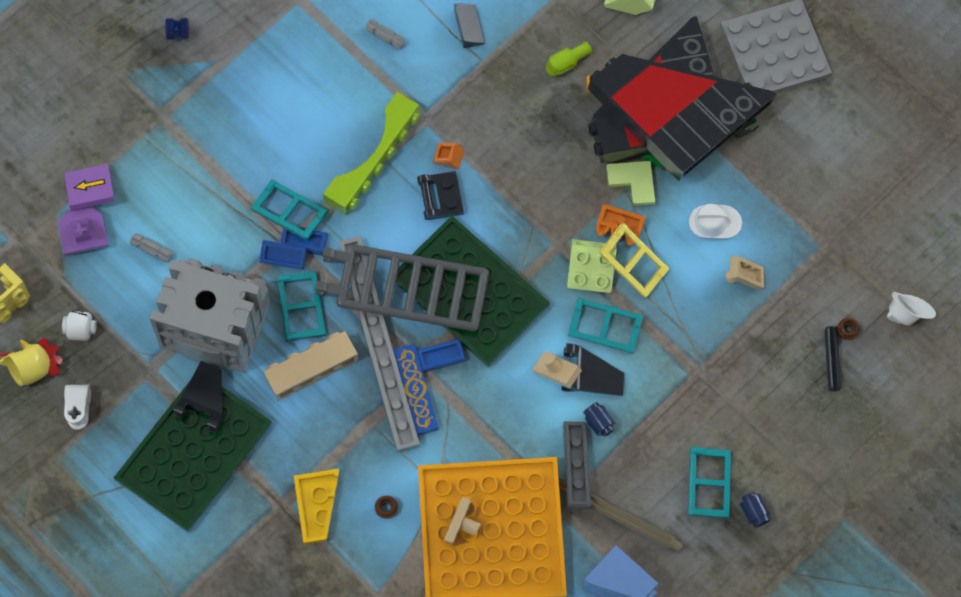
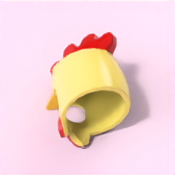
[0,338,62,386]

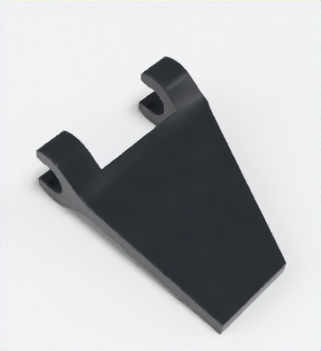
[561,343,624,396]
[173,361,223,434]

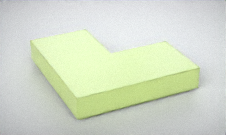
[606,161,655,206]

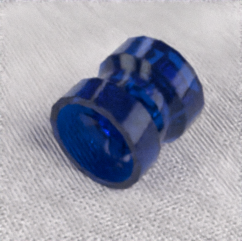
[165,18,189,40]

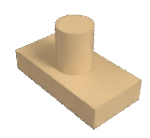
[726,255,764,290]
[532,352,582,389]
[444,496,481,546]

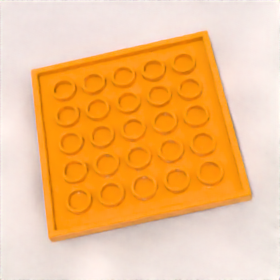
[418,457,567,597]

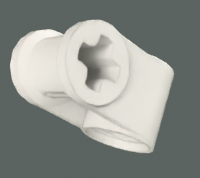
[64,385,91,430]

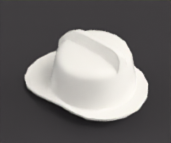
[689,203,742,239]
[887,292,936,326]

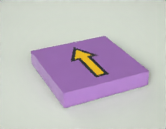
[64,164,115,211]

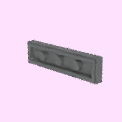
[563,421,591,509]

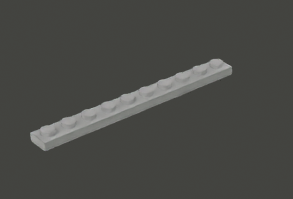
[339,236,420,452]

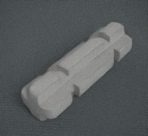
[366,19,405,50]
[130,233,173,262]

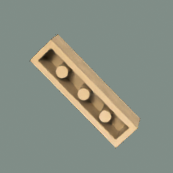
[264,331,358,401]

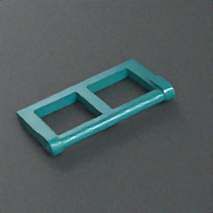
[251,179,329,241]
[276,271,326,341]
[568,297,643,354]
[688,447,731,518]

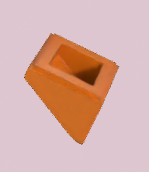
[433,143,464,169]

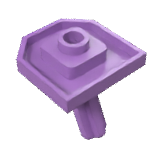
[58,207,109,256]

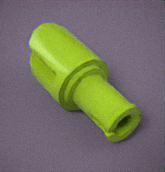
[546,42,592,77]

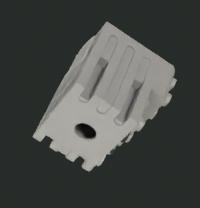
[150,259,270,373]

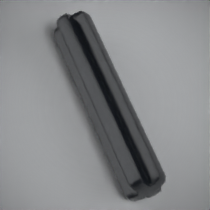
[824,326,841,392]

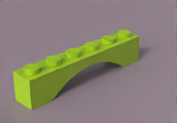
[323,92,420,215]

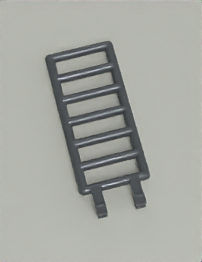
[315,244,489,332]

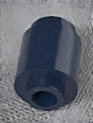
[583,402,616,437]
[740,492,771,528]

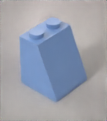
[582,546,658,597]

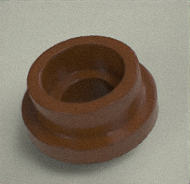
[837,318,860,340]
[375,495,398,519]

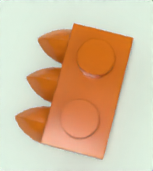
[596,204,646,246]

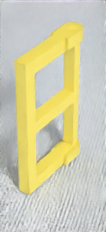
[598,222,669,297]

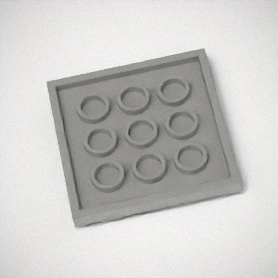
[720,0,832,93]

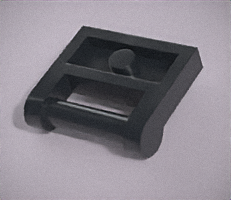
[417,171,464,220]

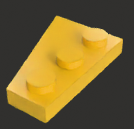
[294,468,340,545]

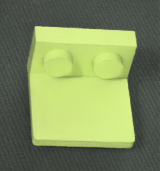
[567,239,617,293]

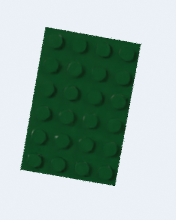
[395,216,550,367]
[113,381,272,533]

